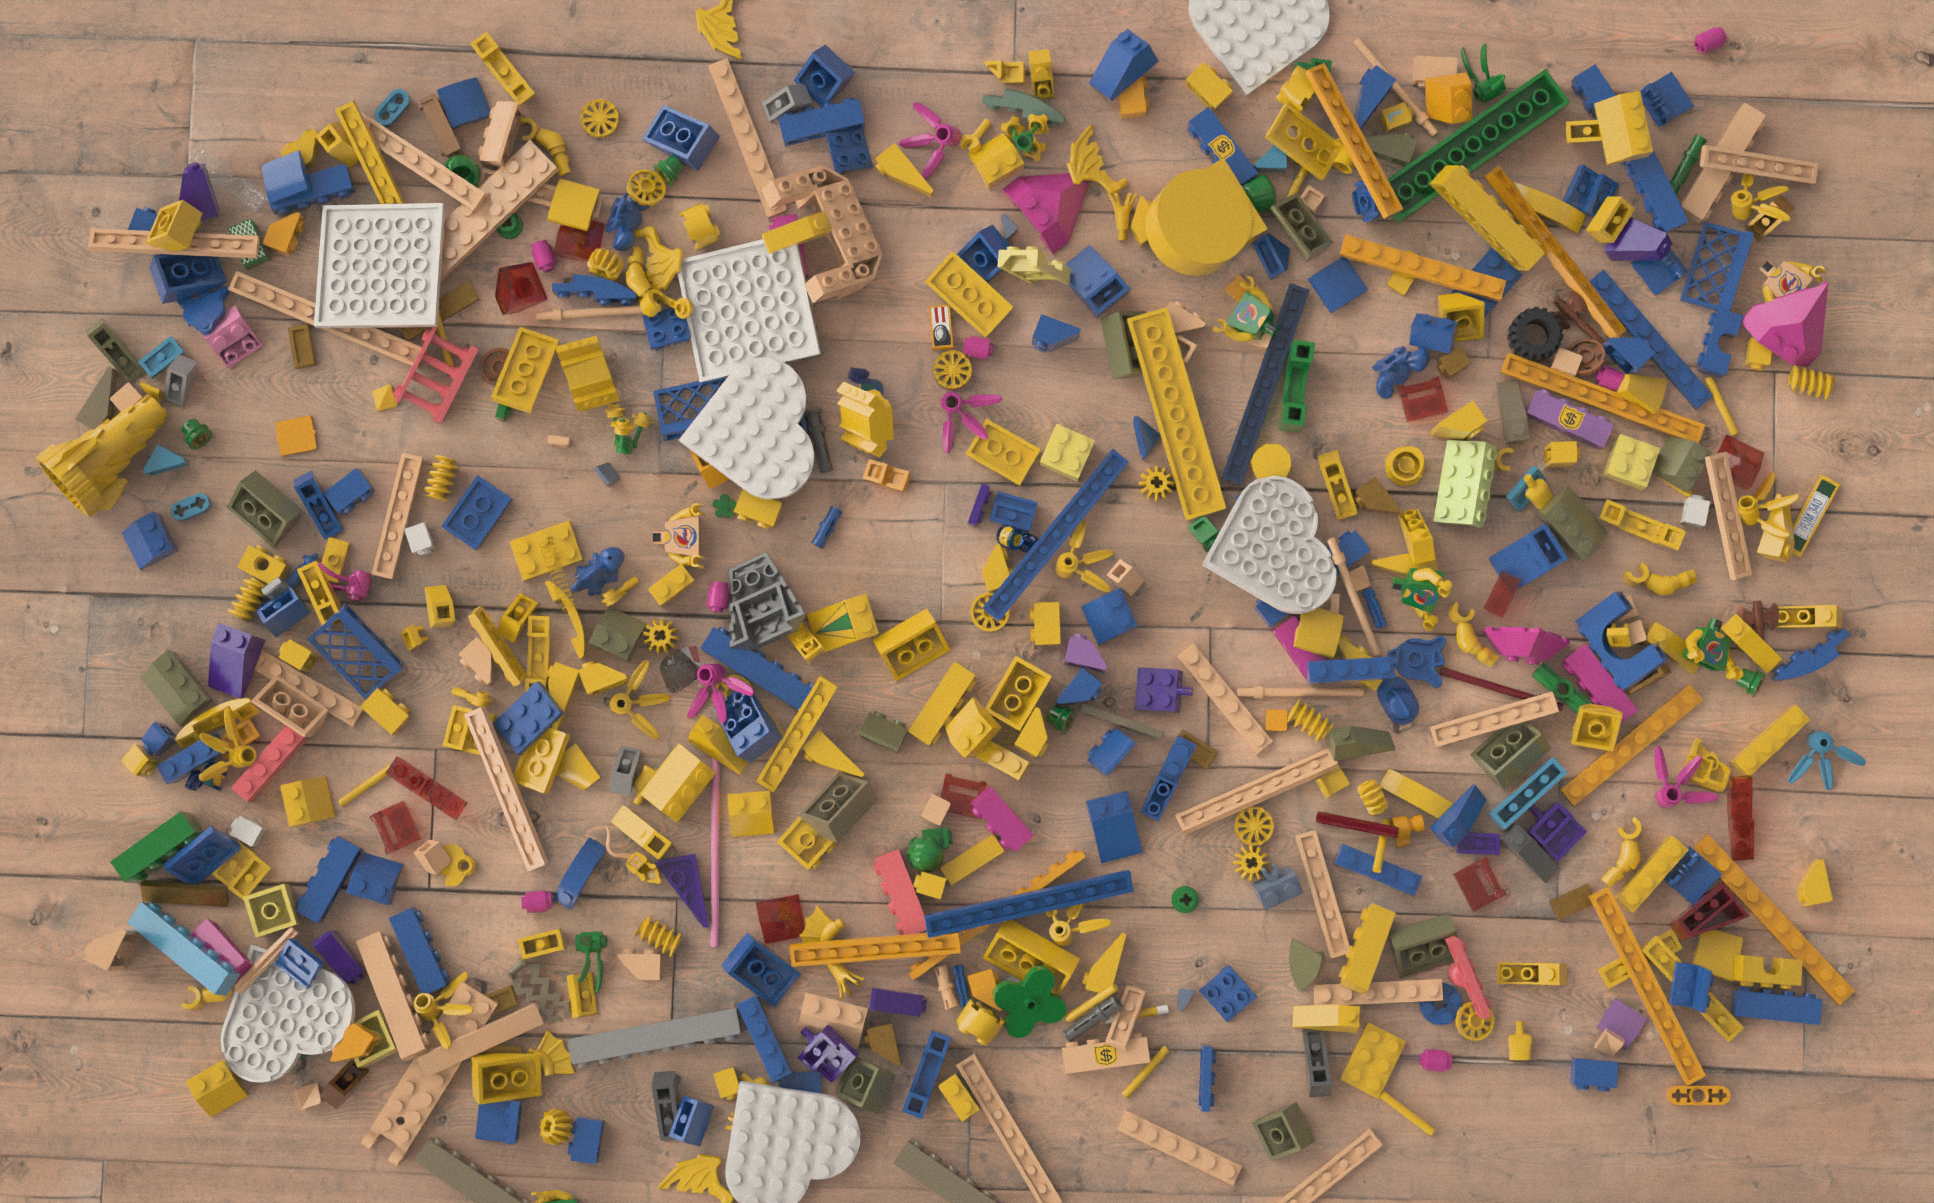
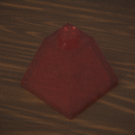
[554,221,605,262]
[495,262,548,315]
[1717,434,1764,490]
[756,894,805,944]

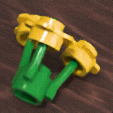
[1001,114,1049,162]
[604,403,655,454]

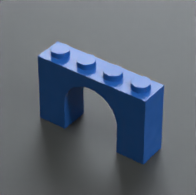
[1576,591,1670,690]

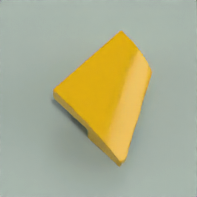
[1617,374,1667,414]
[1684,738,1731,793]
[556,744,602,790]

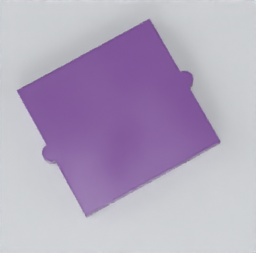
[1597,998,1647,1048]

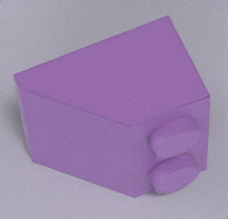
[1064,634,1107,673]

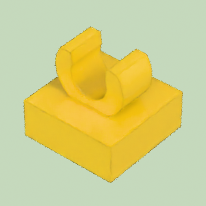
[1607,623,1632,647]
[400,624,428,652]

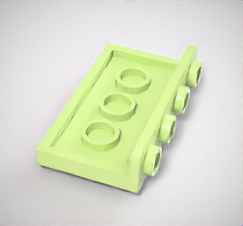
[1433,440,1497,528]

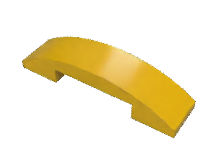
[470,31,536,106]
[1501,182,1586,234]
[1599,499,1686,551]
[545,580,587,660]
[525,615,550,692]
[175,698,260,750]
[1379,768,1454,820]

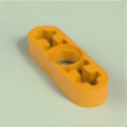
[1666,1085,1731,1105]

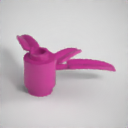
[899,102,961,179]
[940,392,1002,454]
[318,562,372,602]
[687,664,754,724]
[1654,745,1719,808]

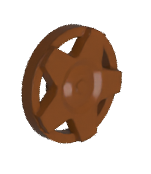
[1568,338,1606,376]
[480,348,510,387]

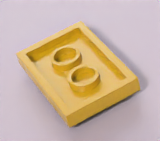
[965,418,1041,486]
[510,521,584,581]
[513,728,571,795]
[1340,1022,1406,1099]

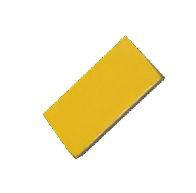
[567,972,597,1018]

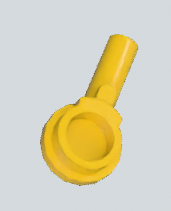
[659,295,694,319]
[601,576,639,607]
[452,687,493,707]

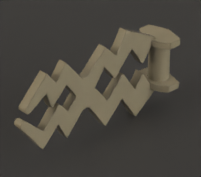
[506,957,570,1021]

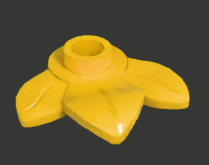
[439,844,476,886]

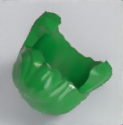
[445,155,480,188]
[1242,174,1277,213]
[907,837,944,872]

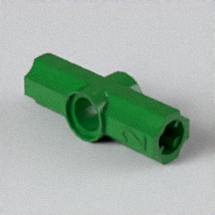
[1532,662,1593,715]

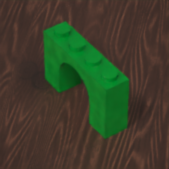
[1278,340,1315,433]

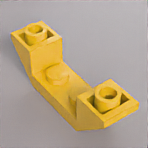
[787,622,825,664]

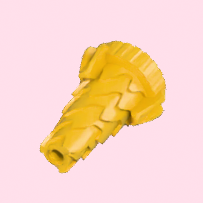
[35,394,168,517]

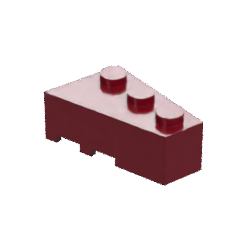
[1669,883,1750,941]

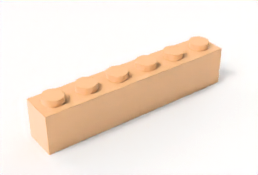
[1680,102,1766,224]
[356,931,430,1061]

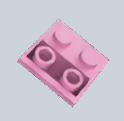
[203,305,263,368]

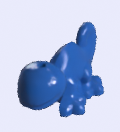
[605,194,650,252]
[1372,346,1430,399]
[570,547,625,596]

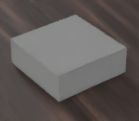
[261,577,289,600]

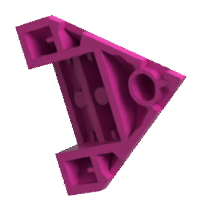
[1002,173,1090,254]
[1741,281,1828,367]
[1483,627,1570,666]

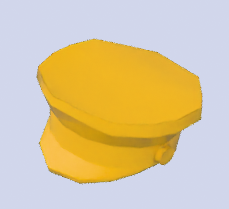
[1251,444,1291,479]
[1385,446,1425,486]

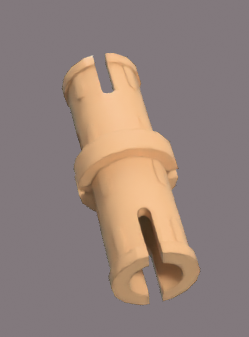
[934,965,958,1010]

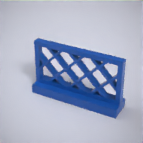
[1680,221,1754,311]
[653,377,727,442]
[307,603,404,700]

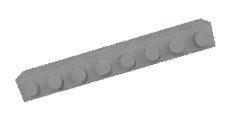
[568,1008,742,1068]

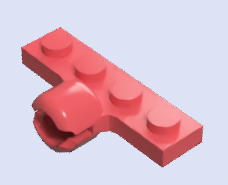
[1445,936,1492,1019]

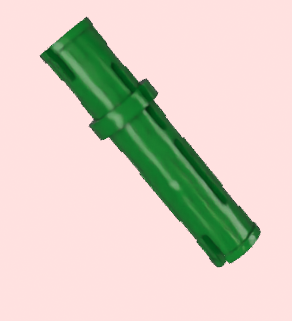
[1670,135,1707,195]

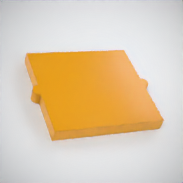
[275,415,318,456]

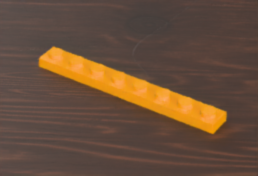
[1305,63,1403,219]
[1339,234,1506,302]
[1559,684,1703,806]
[789,931,961,967]

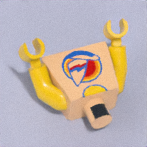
[1759,260,1827,303]
[653,503,705,569]

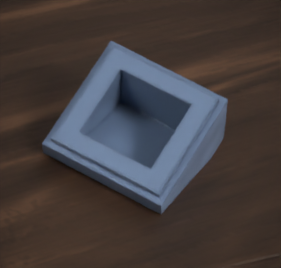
[1001,214,1018,242]
[594,463,620,487]
[1177,989,1196,1011]

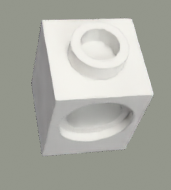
[1680,495,1710,528]
[404,522,435,557]
[230,816,267,847]

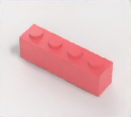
[231,725,309,802]
[873,849,926,935]

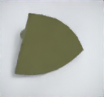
[1289,938,1325,991]

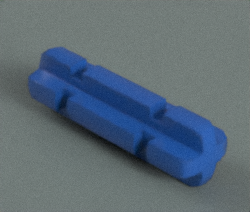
[1362,588,1387,629]
[952,965,970,1007]

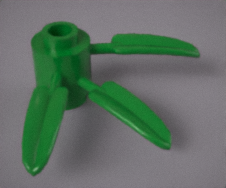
[1461,43,1506,103]
[575,931,607,994]

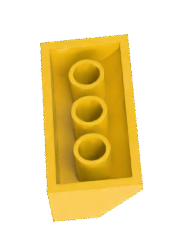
[983,920,1080,995]

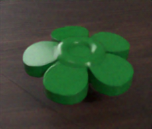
[712,494,737,518]

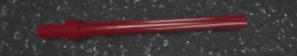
[1439,667,1564,711]

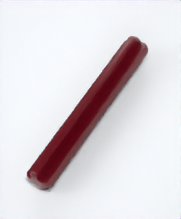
[1316,811,1399,838]

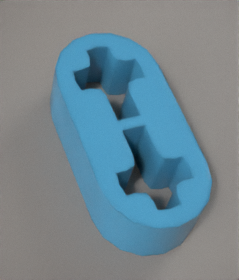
[171,493,211,521]

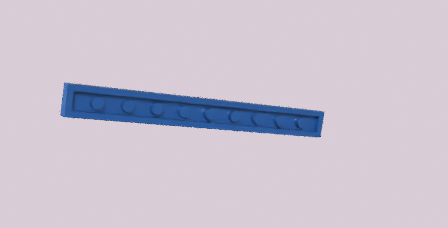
[982,449,1129,622]
[924,870,1134,938]

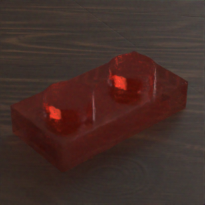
[1484,570,1522,618]

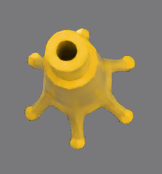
[1107,193,1138,240]
[826,963,865,999]

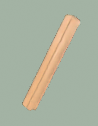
[234,926,299,994]

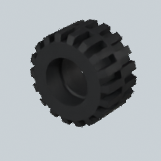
[1507,307,1564,362]

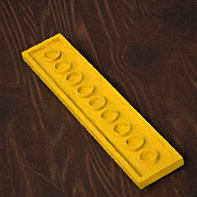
[1127,307,1226,520]

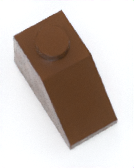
[320,1059,369,1109]

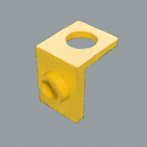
[1314,766,1350,799]

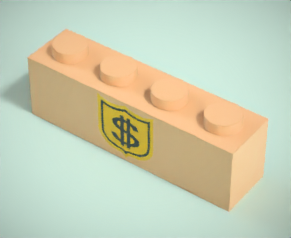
[1061,1033,1150,1074]

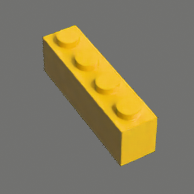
[908,661,976,746]
[1729,704,1810,778]
[1614,836,1689,913]
[1339,903,1396,994]

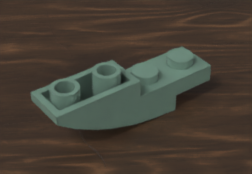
[982,88,1065,125]

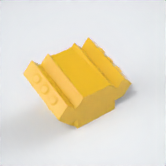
[555,336,620,412]
[836,382,894,458]

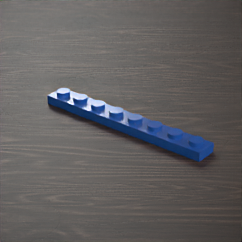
[1589,269,1713,410]

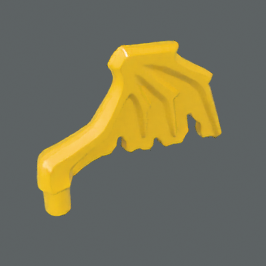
[695,0,743,60]
[1067,124,1128,194]
[634,226,684,302]
[657,1154,735,1203]

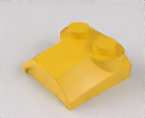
[1571,704,1623,751]

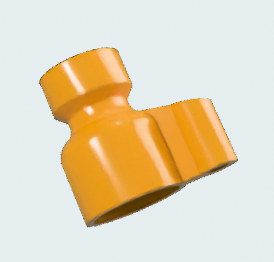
[1391,814,1425,848]

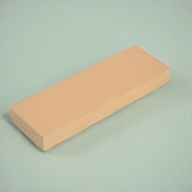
[1105,985,1147,1051]

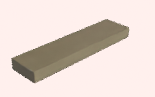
[1080,704,1163,740]

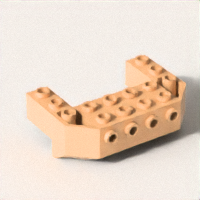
[762,165,882,303]

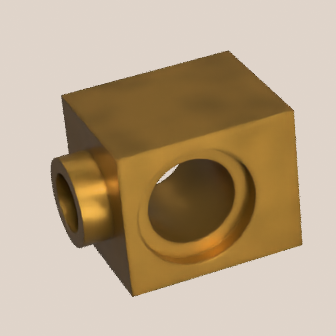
[1436,346,1471,379]

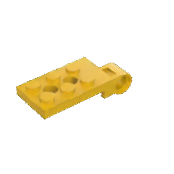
[1264,103,1355,180]

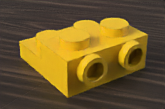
[777,816,837,870]

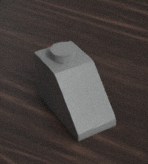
[762,84,812,122]
[163,354,198,407]
[610,746,641,796]

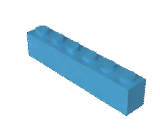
[127,902,240,996]

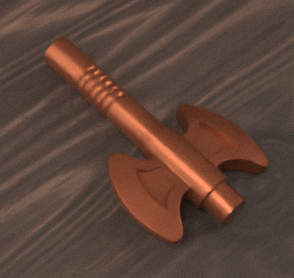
[1549,290,1604,343]
[1737,600,1779,640]

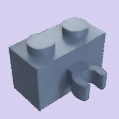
[1251,863,1304,911]

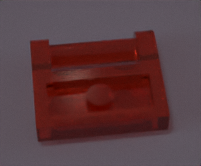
[1397,377,1448,423]
[940,773,987,819]
[370,801,421,855]
[1453,857,1507,912]

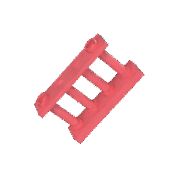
[393,327,479,424]

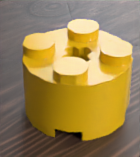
[1276,65,1315,113]
[679,203,721,251]
[956,999,1006,1047]

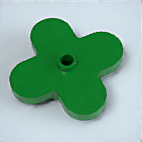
[992,966,1066,1038]

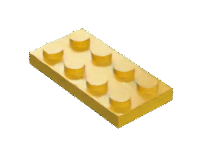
[925,251,1014,338]
[491,327,559,414]

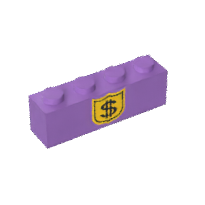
[1525,389,1614,450]

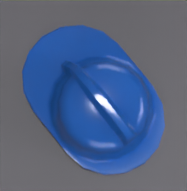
[1377,676,1419,725]

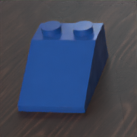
[1089,29,1159,101]
[1354,65,1396,130]
[642,105,720,171]
[149,254,227,304]
[1086,791,1142,863]
[721,932,801,1007]

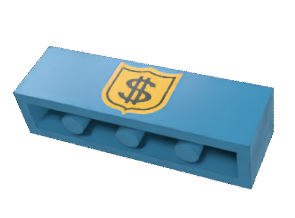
[1487,757,1567,830]

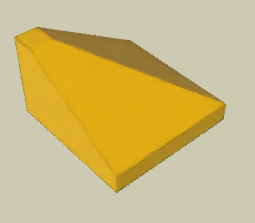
[140,382,164,404]
[372,384,398,411]

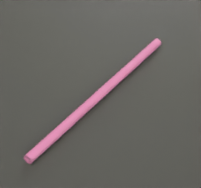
[711,757,720,947]

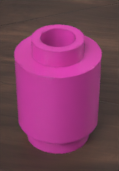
[1694,27,1727,54]
[531,240,557,273]
[963,336,994,360]
[1595,365,1625,392]
[706,582,730,613]
[521,890,552,913]
[1419,1049,1452,1072]

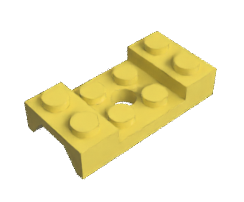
[998,247,1071,284]

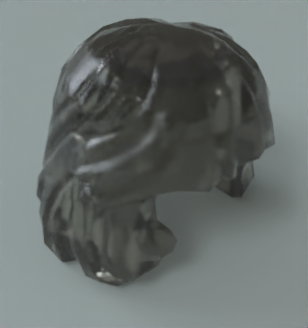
[660,651,700,693]

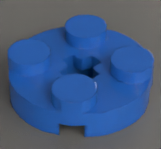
[1352,181,1381,222]
[1418,982,1462,1025]

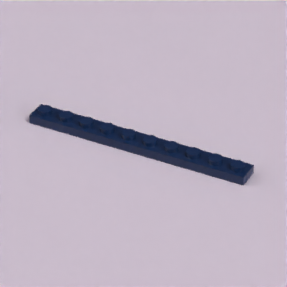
[1221,283,1310,486]

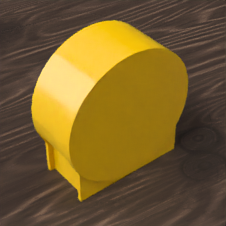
[1146,158,1267,276]

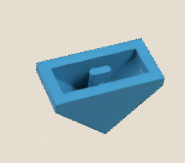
[1254,145,1287,172]
[143,444,189,477]

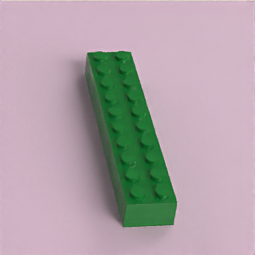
[1388,69,1570,225]

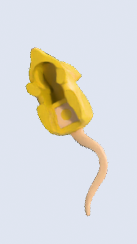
[605,826,662,884]

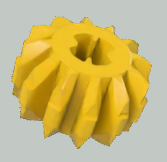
[587,248,624,281]
[1138,466,1174,502]
[643,618,679,654]
[1357,779,1389,816]
[1232,845,1269,881]
[538,1108,574,1146]

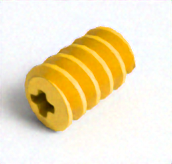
[1788,365,1836,400]
[424,455,459,502]
[227,576,266,622]
[1287,698,1334,742]
[634,915,682,958]

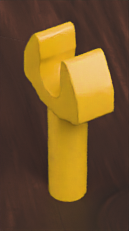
[960,119,992,154]

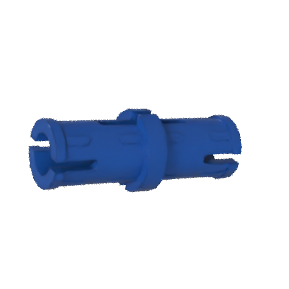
[811,506,843,549]

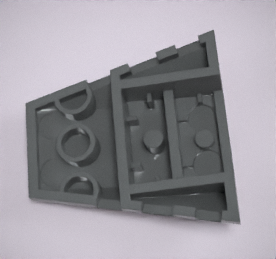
[729,552,806,649]

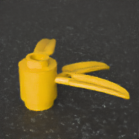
[1731,174,1791,222]
[1737,471,1799,538]
[1055,520,1113,593]
[609,660,671,739]
[199,707,257,781]
[1042,888,1112,947]
[414,972,474,1049]

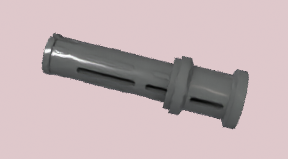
[804,409,833,473]
[1063,994,1124,1042]

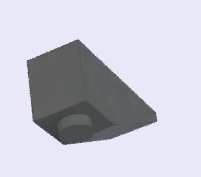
[1500,823,1560,883]
[1302,1029,1332,1098]
[652,1071,680,1141]

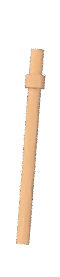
[1353,37,1438,137]
[536,303,662,321]
[1327,537,1381,656]
[1237,686,1364,699]

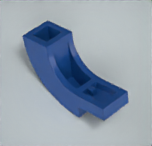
[553,837,607,910]

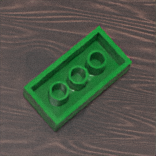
[110,811,204,884]

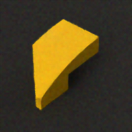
[984,60,1025,84]

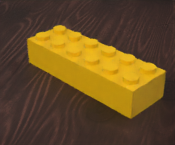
[1429,165,1545,271]

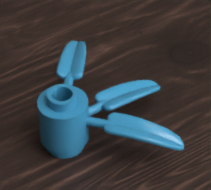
[1788,730,1866,790]

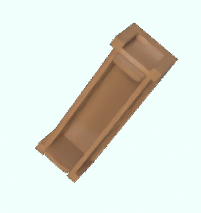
[419,93,464,160]

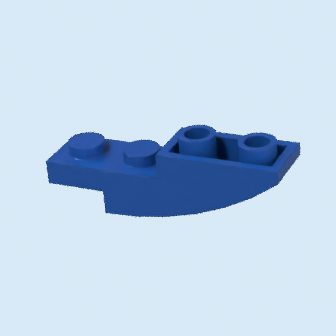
[552,275,638,306]
[1771,628,1850,681]
[1140,735,1197,822]

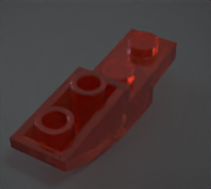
[385,756,468,820]
[1727,775,1754,861]

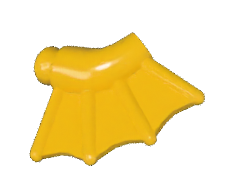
[799,905,845,943]
[527,1030,575,1077]

